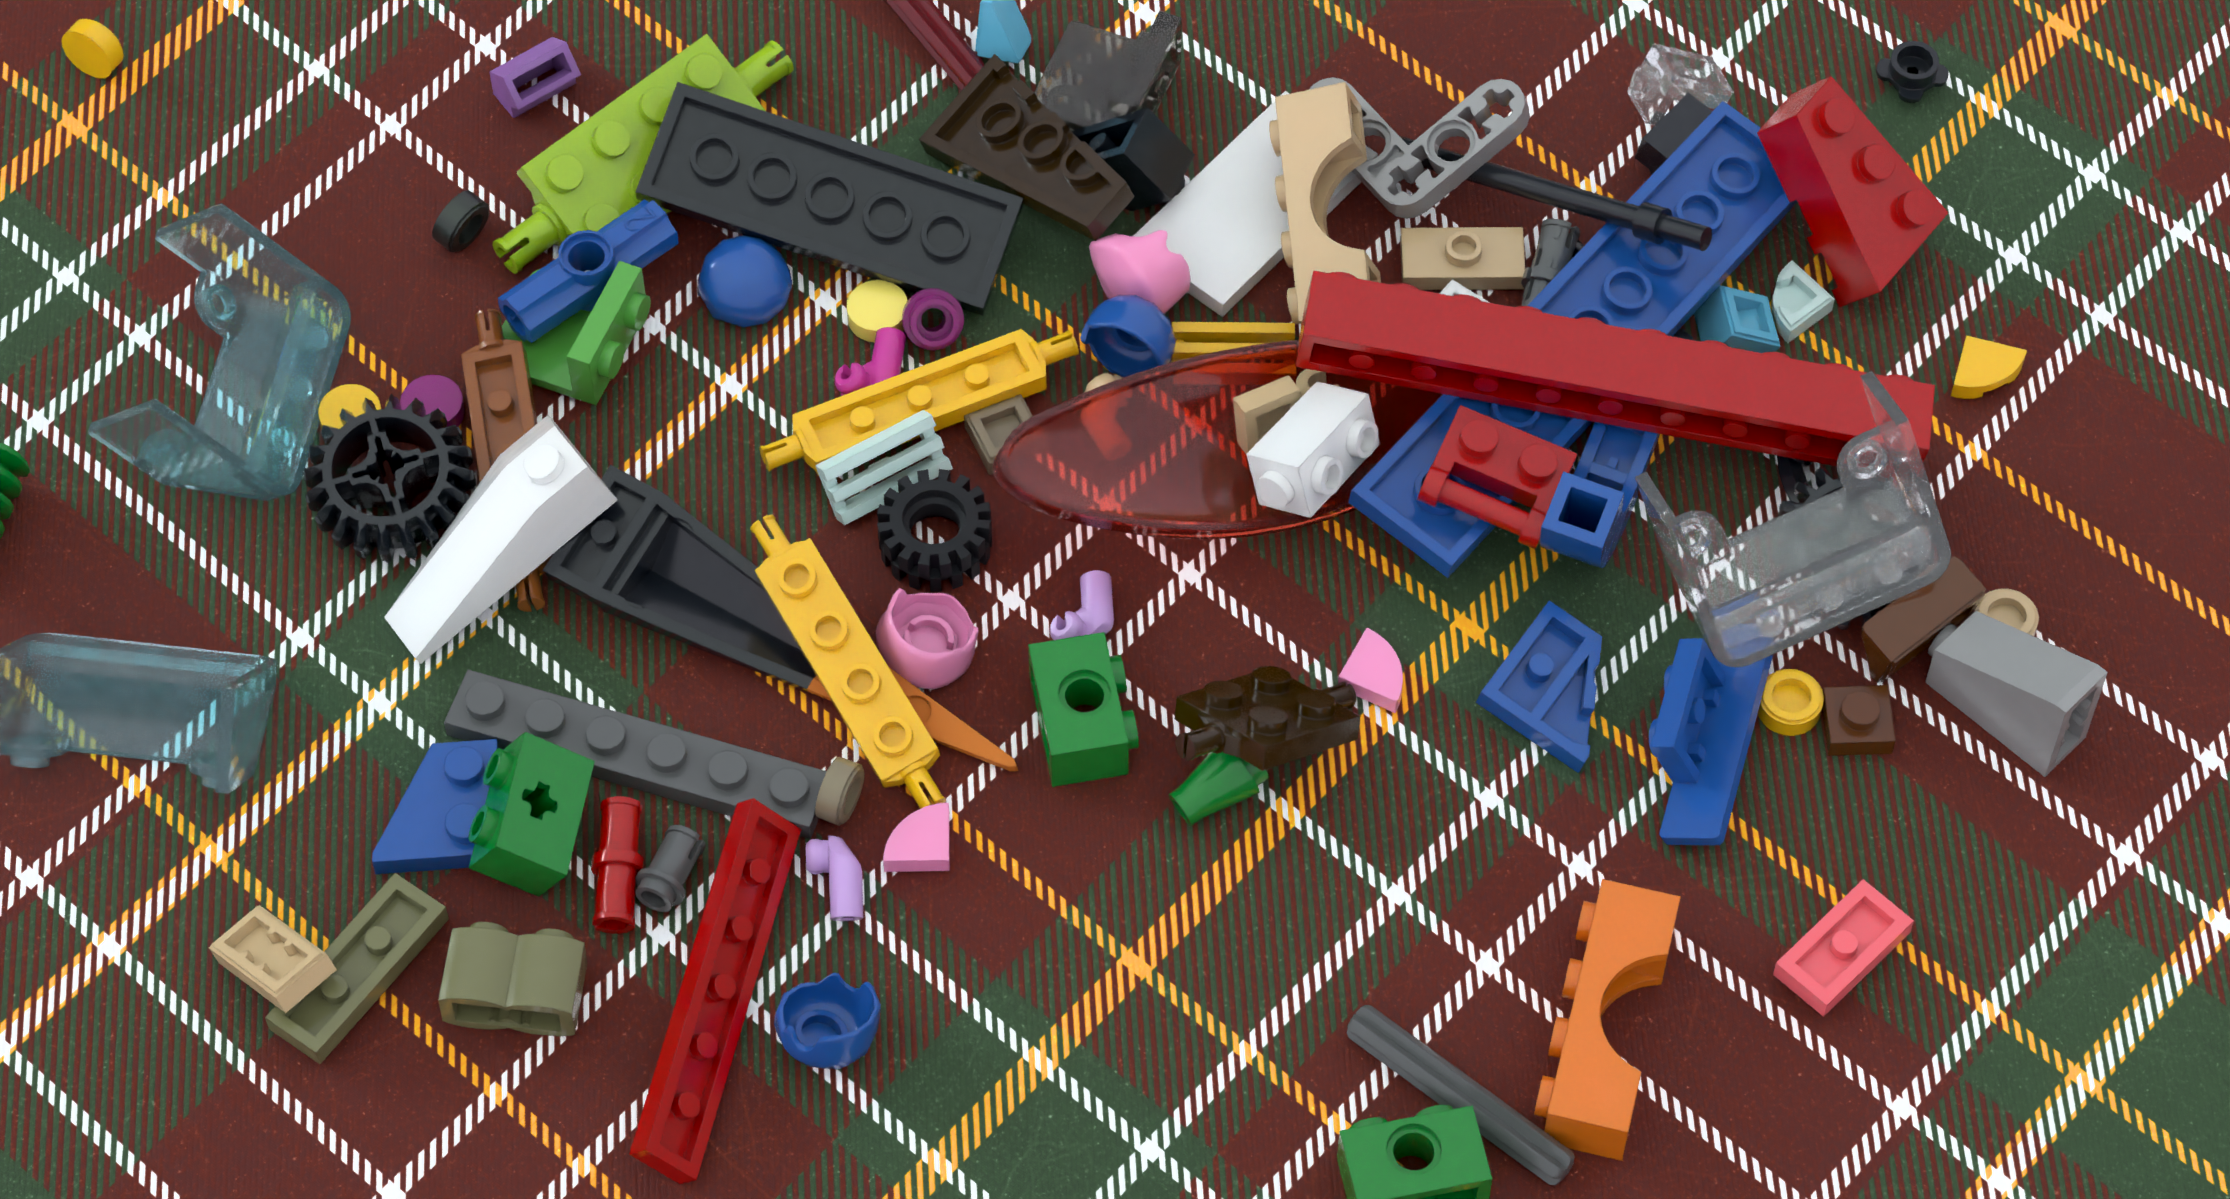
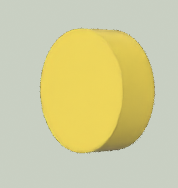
[847,280,908,342]

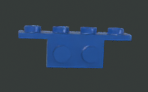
[1649,621,1779,845]

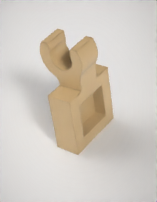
[1233,369,1340,454]

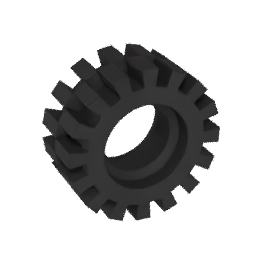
[877,469,992,592]

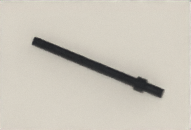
[1399,135,1712,251]

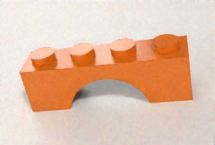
[1534,879,1681,1161]

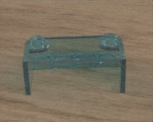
[88,203,351,501]
[0,633,278,794]

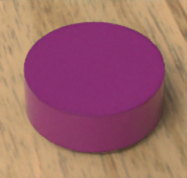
[400,375,465,427]

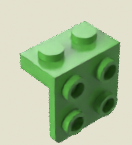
[502,261,651,405]

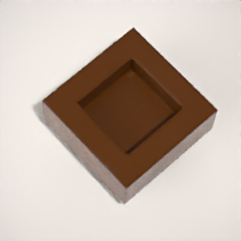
[1822,685,1896,756]

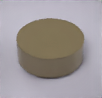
[815,756,865,826]

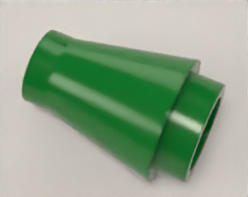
[1168,752,1269,826]

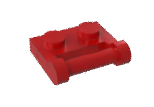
[1417,405,1577,549]

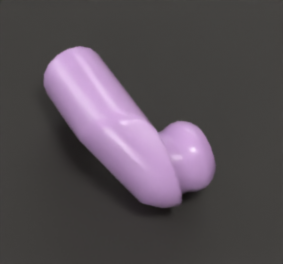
[806,835,863,921]

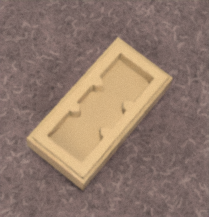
[1400,227,1525,290]
[208,905,337,1013]

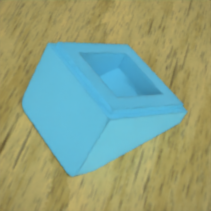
[975,0,1032,63]
[1694,285,1781,353]

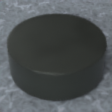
[432,190,489,252]

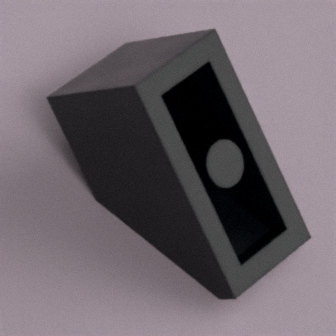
[1071,108,1195,211]

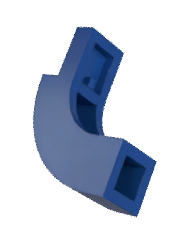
[1540,422,1660,568]

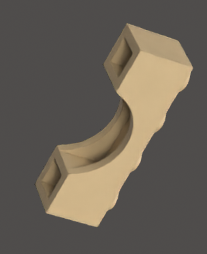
[1269,82,1381,325]

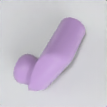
[1050,570,1114,640]

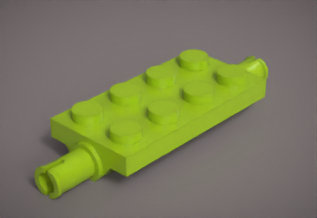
[492,34,794,274]

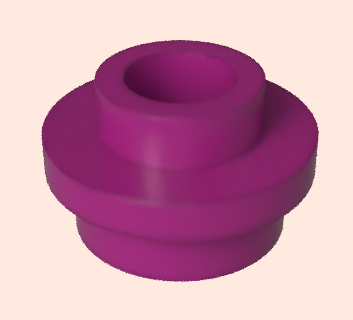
[902,288,964,350]

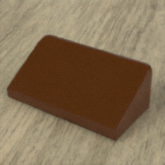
[1862,556,1986,683]

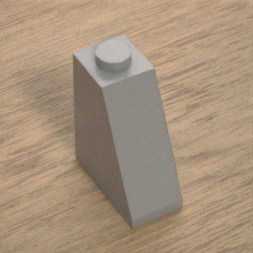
[1925,611,2108,777]

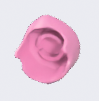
[1089,230,1191,314]
[876,588,979,689]

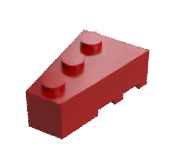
[1757,76,1949,307]

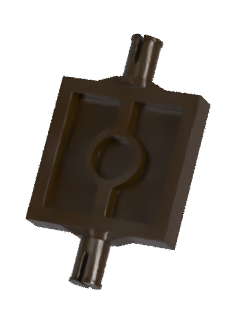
[1174,666,1361,771]

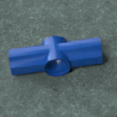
[498,199,679,343]

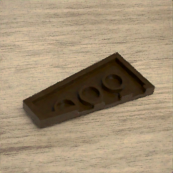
[919,54,1134,241]

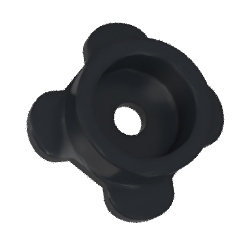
[1876,41,1949,103]

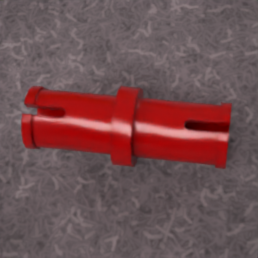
[591,796,644,934]

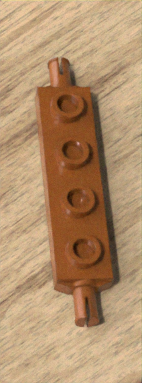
[461,308,553,612]

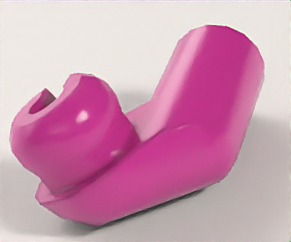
[834,327,906,396]

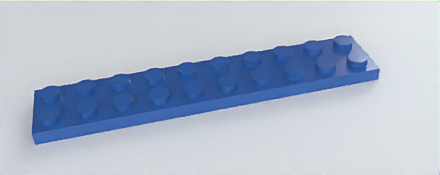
[1348,101,1797,578]

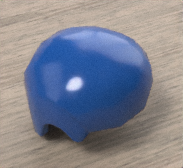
[697,235,792,328]
[1080,295,1176,382]
[774,973,881,1069]

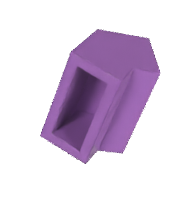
[489,37,581,118]

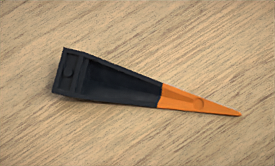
[543,465,1019,772]

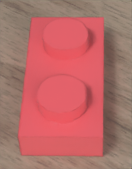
[1773,879,1914,1017]

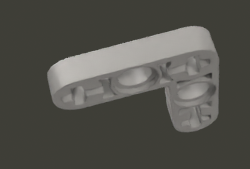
[1309,77,1530,219]

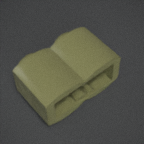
[438,922,588,1036]

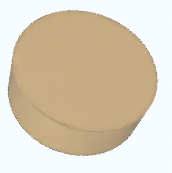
[1974,589,2039,636]

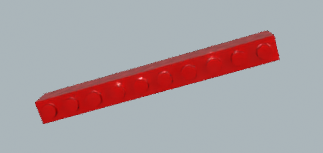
[1295,270,1935,481]

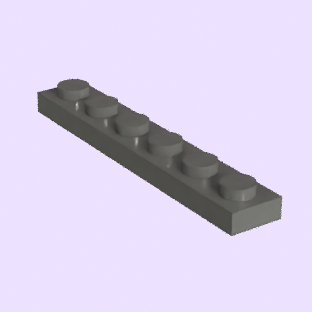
[444,669,827,839]

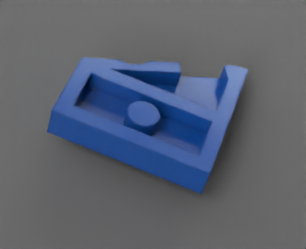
[1476,600,1602,773]
[372,739,499,874]

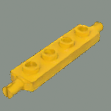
[759,329,1079,476]
[750,514,946,809]

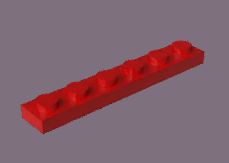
[629,798,801,1184]

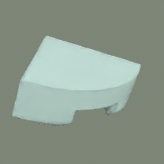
[1771,260,1835,343]

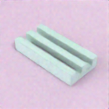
[815,410,953,525]

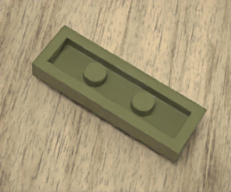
[265,873,449,1064]

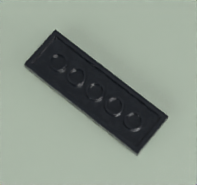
[635,82,1023,316]

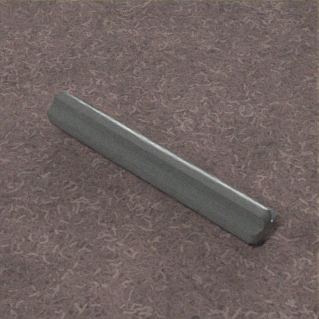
[1347,1005,1575,1185]

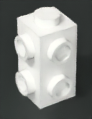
[1246,381,1380,518]

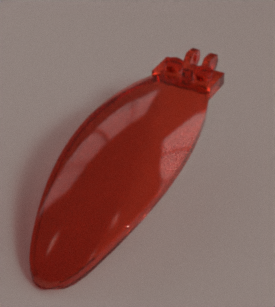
[993,340,1443,539]

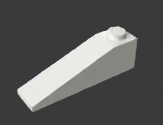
[384,415,618,664]

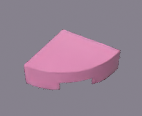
[1338,628,1403,713]
[883,802,950,872]

